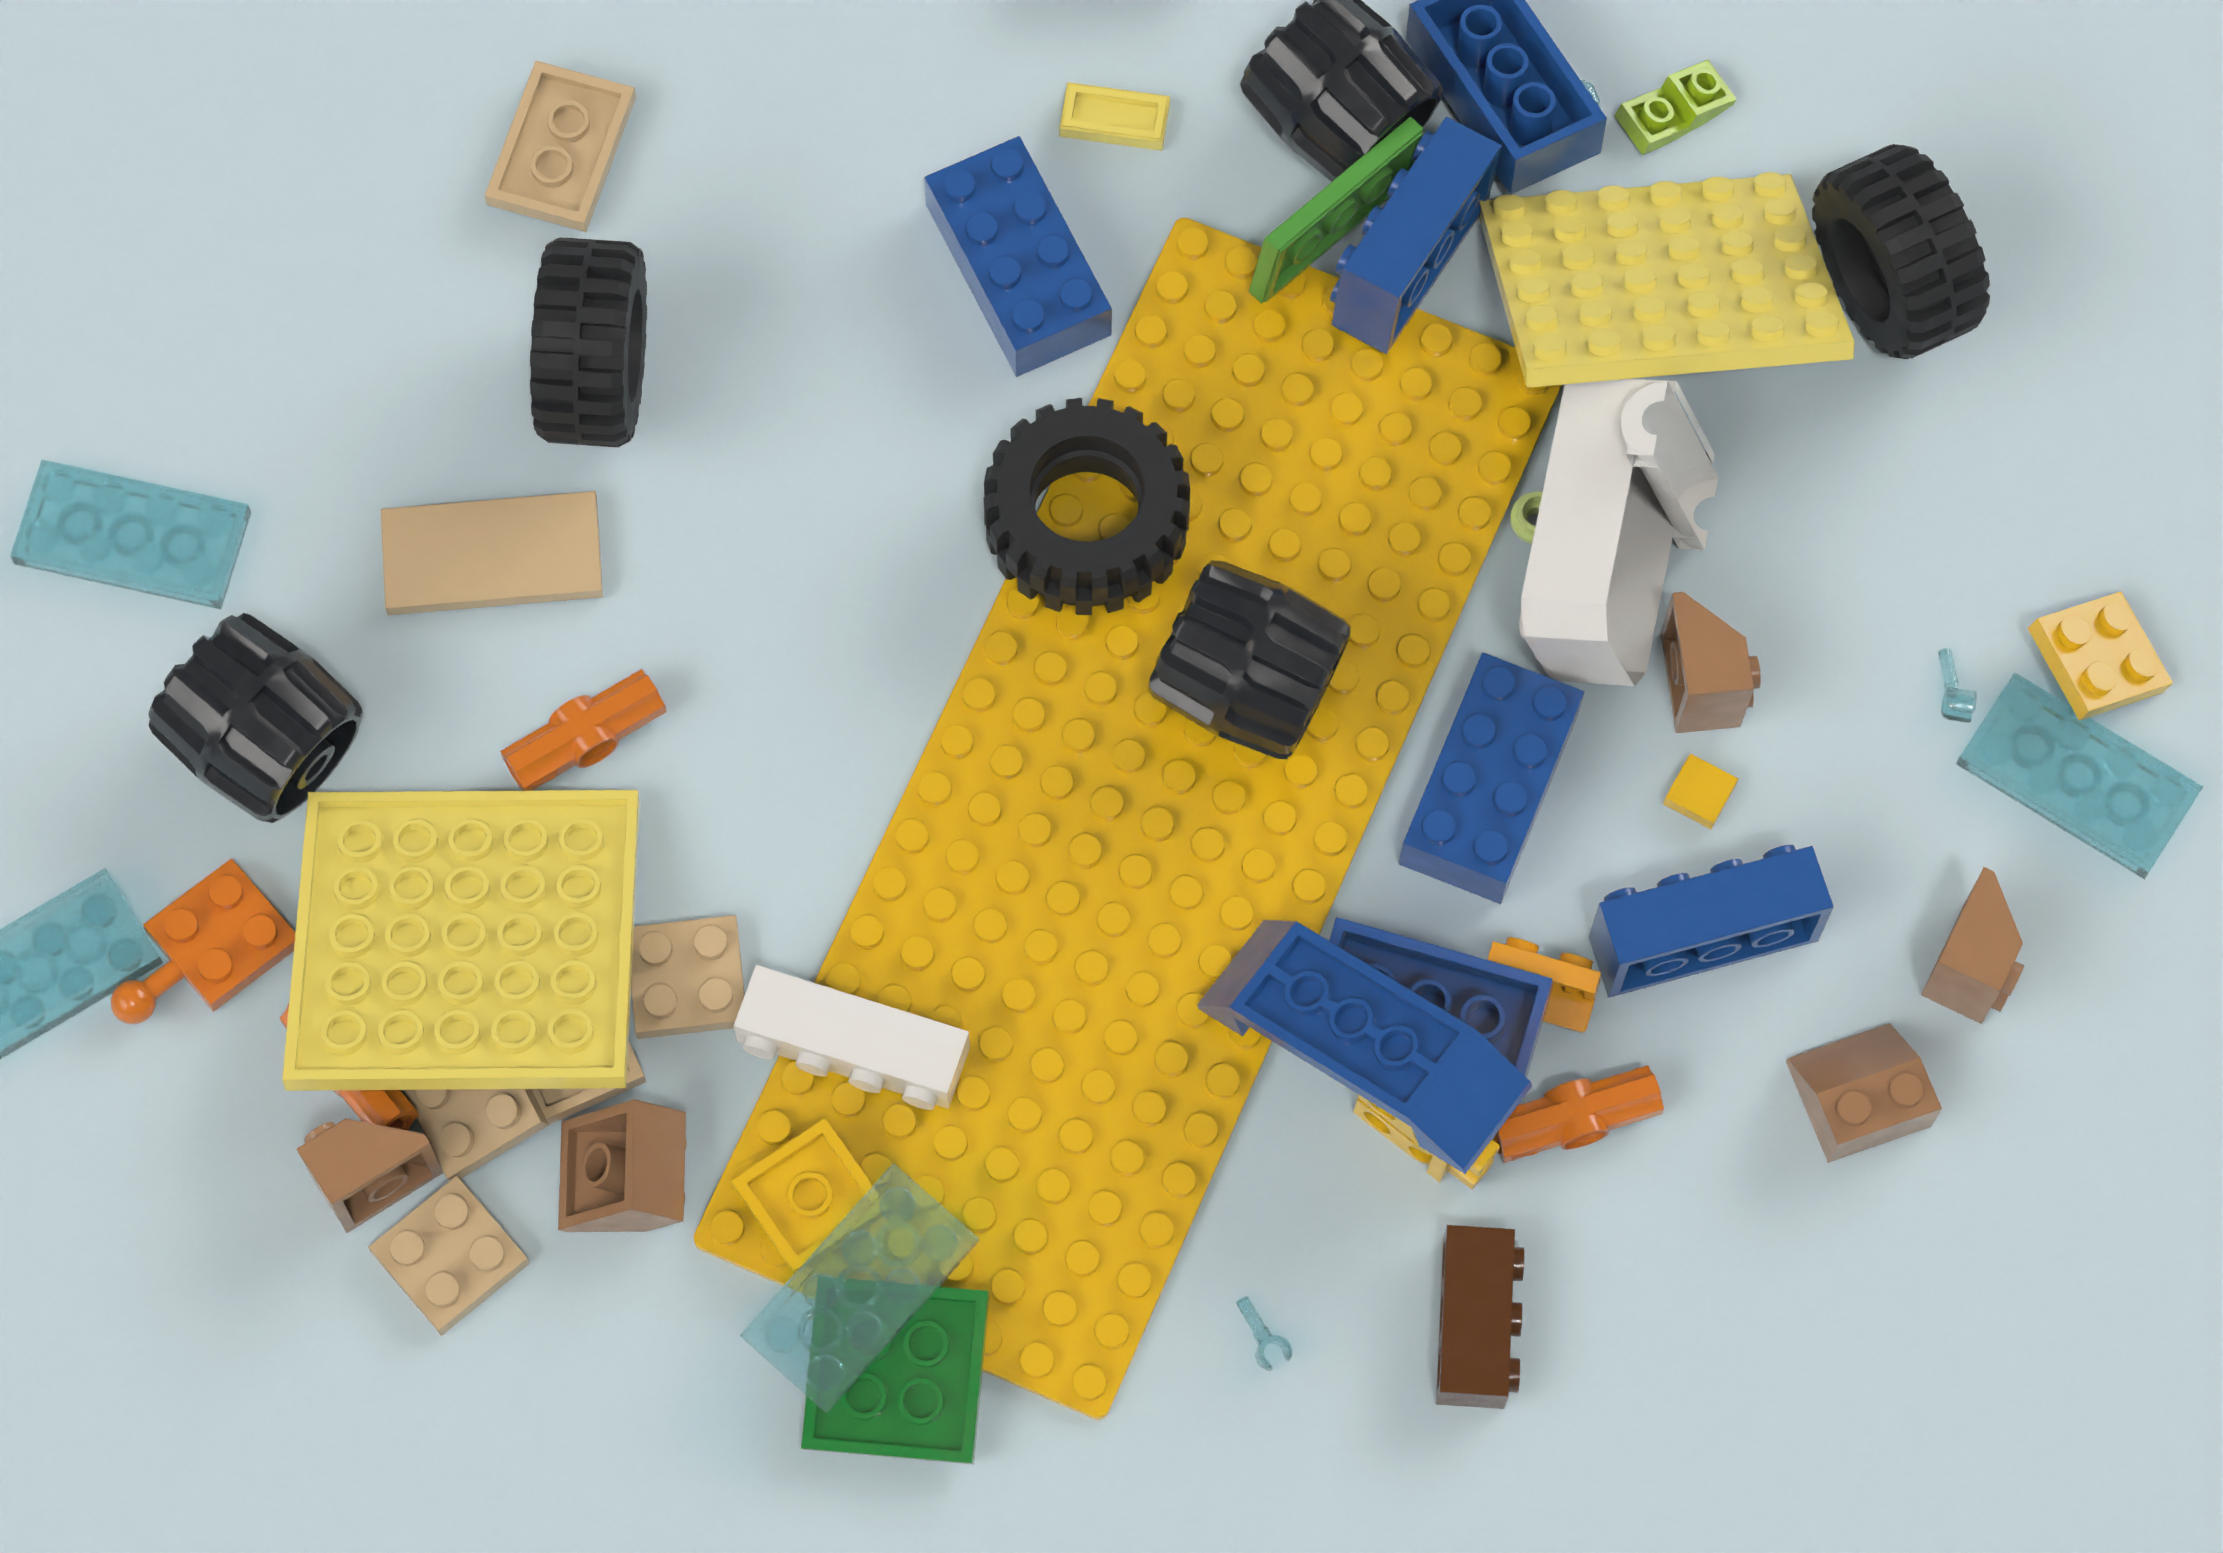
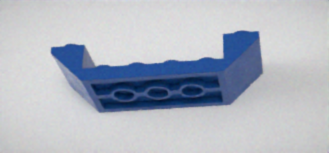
[1197,920,1532,1174]

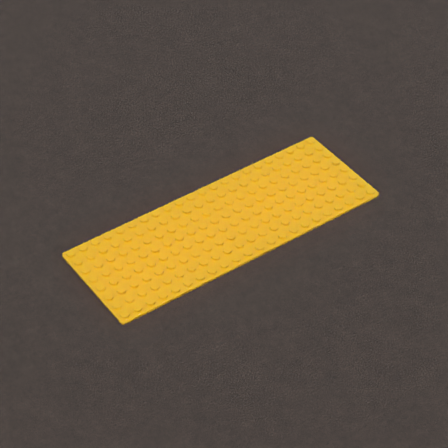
[694,217,1562,1420]

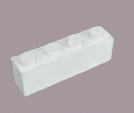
[734,965,970,1110]

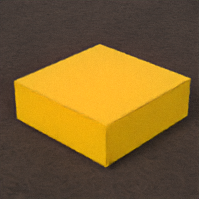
[1663,753,1739,830]

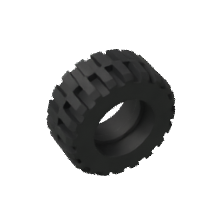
[1812,144,1990,359]
[530,237,647,447]
[983,398,1190,615]

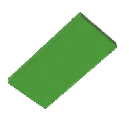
[1249,117,1424,304]

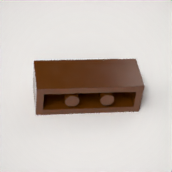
[1436,1225,1525,1409]

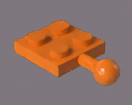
[111,858,295,1024]

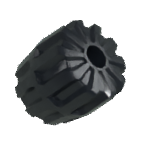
[1240,0,1443,182]
[1148,560,1351,759]
[148,613,363,823]

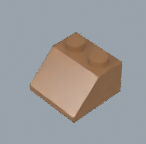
[1661,592,1761,733]
[1921,867,2025,1024]
[1786,1023,1942,1163]
[558,1099,686,1232]
[296,1118,443,1233]

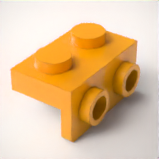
[1487,937,1601,1033]

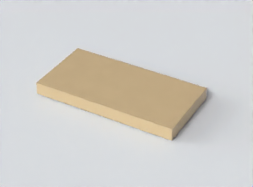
[380,491,603,615]

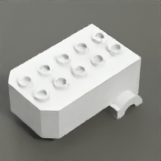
[1519,379,1718,686]

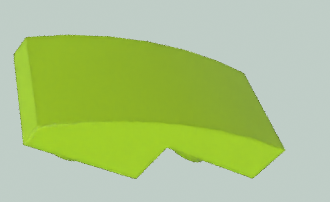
[1614,59,1737,155]

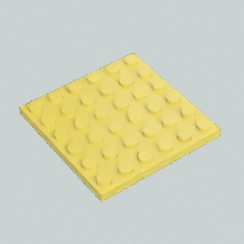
[1479,172,1854,388]
[282,790,640,1091]

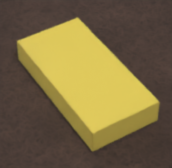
[1059,82,1170,151]

